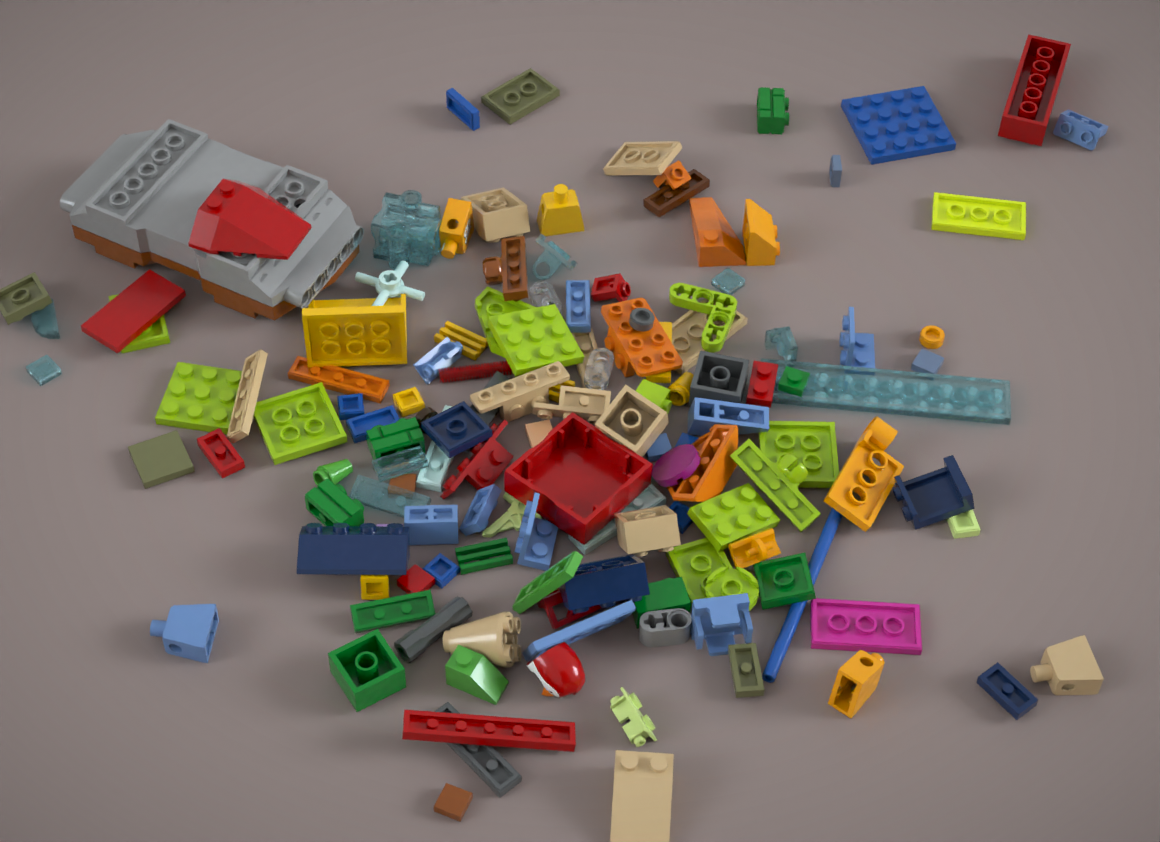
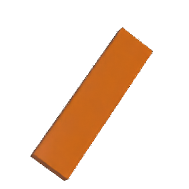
[288,356,390,403]

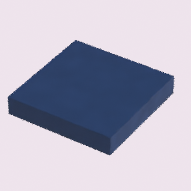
[421,401,493,458]

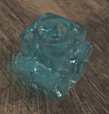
[371,190,442,270]

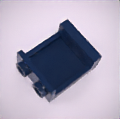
[892,455,975,530]

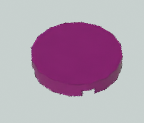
[652,444,700,487]

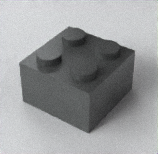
[689,351,749,407]

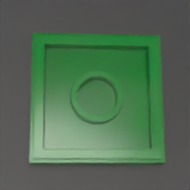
[753,552,816,610]

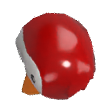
[526,642,586,698]

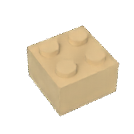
[595,384,669,457]
[614,505,681,557]

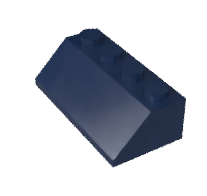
[297,523,410,575]

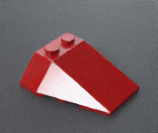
[188,178,312,260]

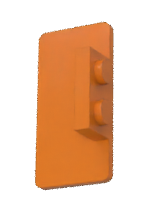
[601,298,683,378]

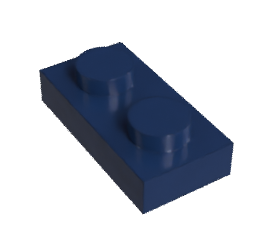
[976,662,1038,720]

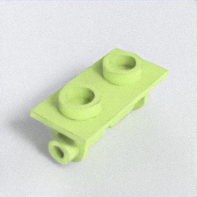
[610,687,657,747]

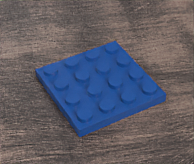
[841,86,956,165]

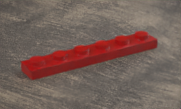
[402,709,576,752]

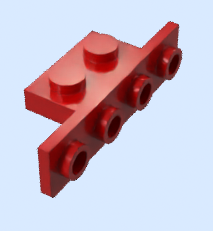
[440,419,514,499]

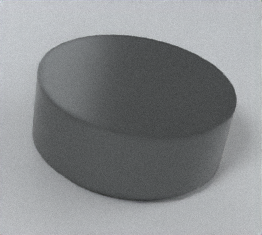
[629,308,655,331]

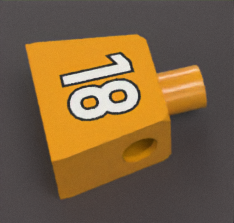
[439,198,474,259]

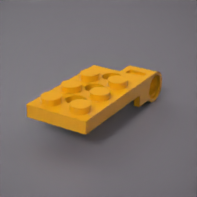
[823,416,904,532]

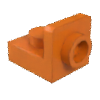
[653,160,691,190]

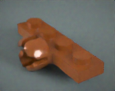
[483,236,528,301]

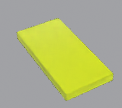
[931,192,1026,240]

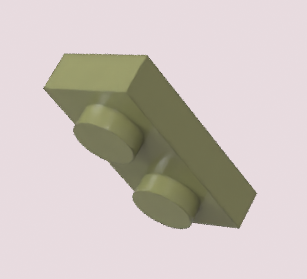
[728,643,765,698]

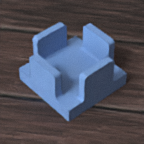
[690,593,753,656]

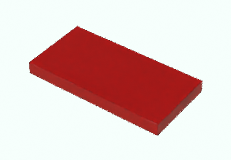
[81,269,186,353]

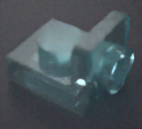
[764,326,798,366]

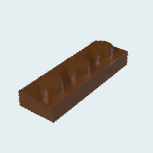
[643,169,710,217]

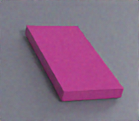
[810,598,922,655]

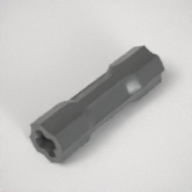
[394,596,473,663]

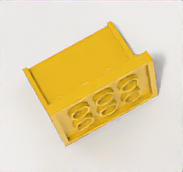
[302,294,407,368]

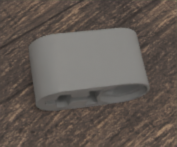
[639,608,692,647]

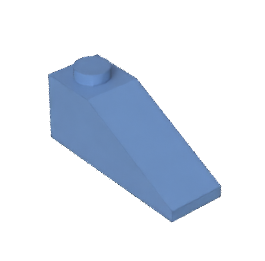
[687,397,769,436]

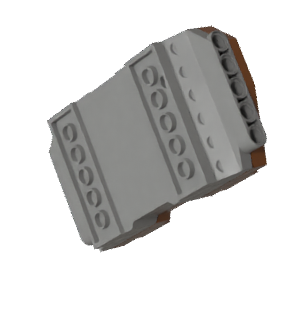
[60,119,364,321]

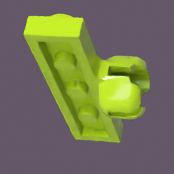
[730,439,821,533]

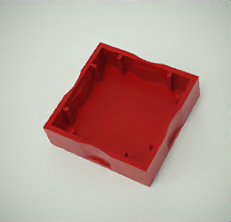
[504,412,653,545]

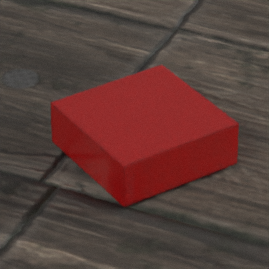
[397,564,435,594]

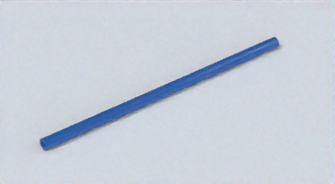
[762,508,843,683]

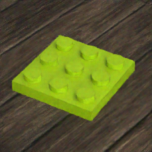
[487,304,584,377]
[155,362,242,435]
[253,382,348,465]
[758,421,839,488]

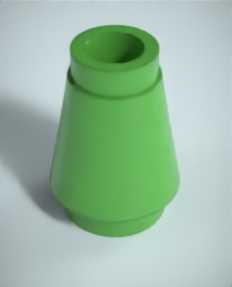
[313,459,353,486]

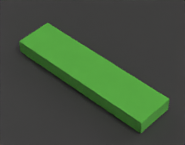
[512,551,583,614]

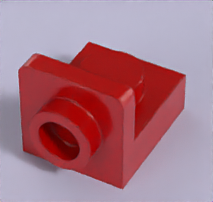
[590,273,631,302]

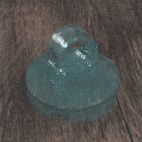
[532,234,577,280]

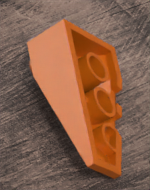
[689,197,746,267]

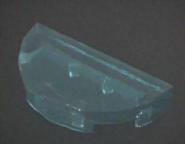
[31,299,60,339]

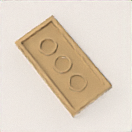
[672,298,748,375]

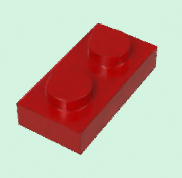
[746,360,778,408]
[197,428,245,479]

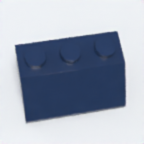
[559,554,650,613]

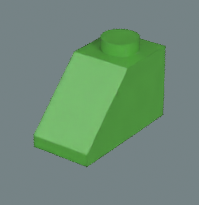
[445,645,509,705]

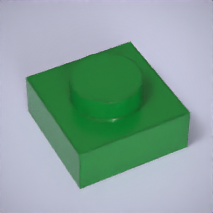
[778,366,810,397]

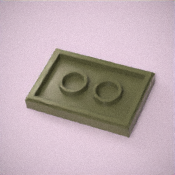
[481,68,560,125]

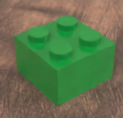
[328,629,406,712]

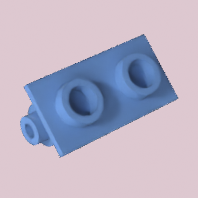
[413,337,463,385]

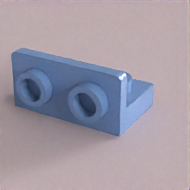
[1053,109,1109,150]

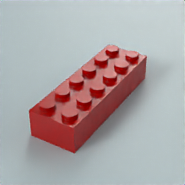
[998,34,1071,146]

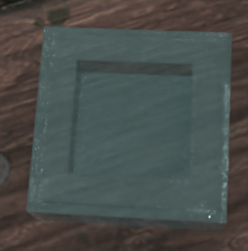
[711,268,745,295]
[26,355,62,386]

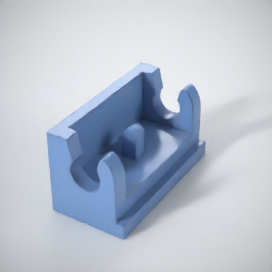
[404,505,459,545]

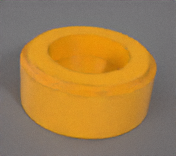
[919,325,945,349]

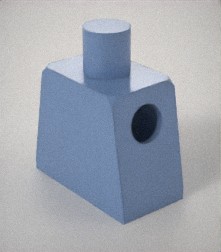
[150,604,219,663]

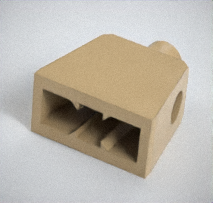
[1030,635,1104,695]

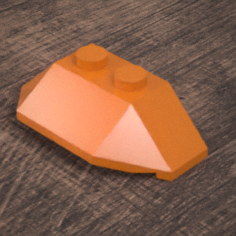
[666,424,738,502]

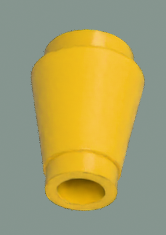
[668,372,694,406]

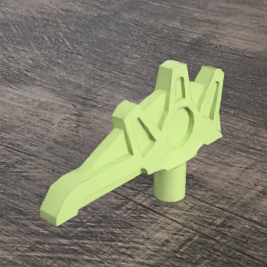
[482,492,542,538]

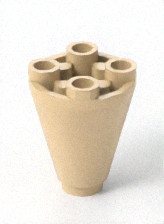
[443,611,522,668]

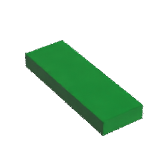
[350,590,436,634]

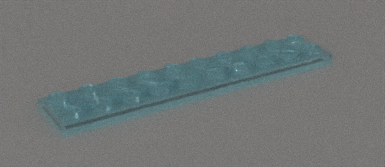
[761,358,1011,425]

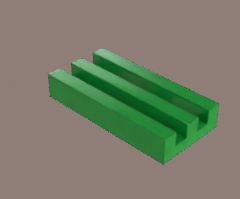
[455,538,513,575]

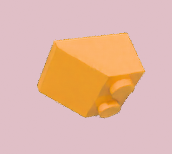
[742,199,780,266]

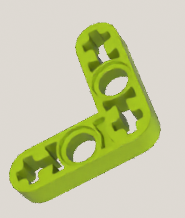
[669,283,737,353]

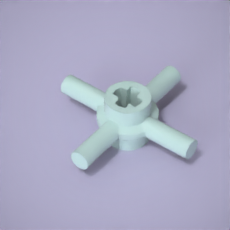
[355,261,425,306]

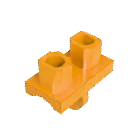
[728,528,781,568]

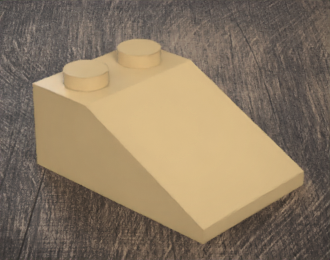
[461,187,530,243]
[610,750,674,842]

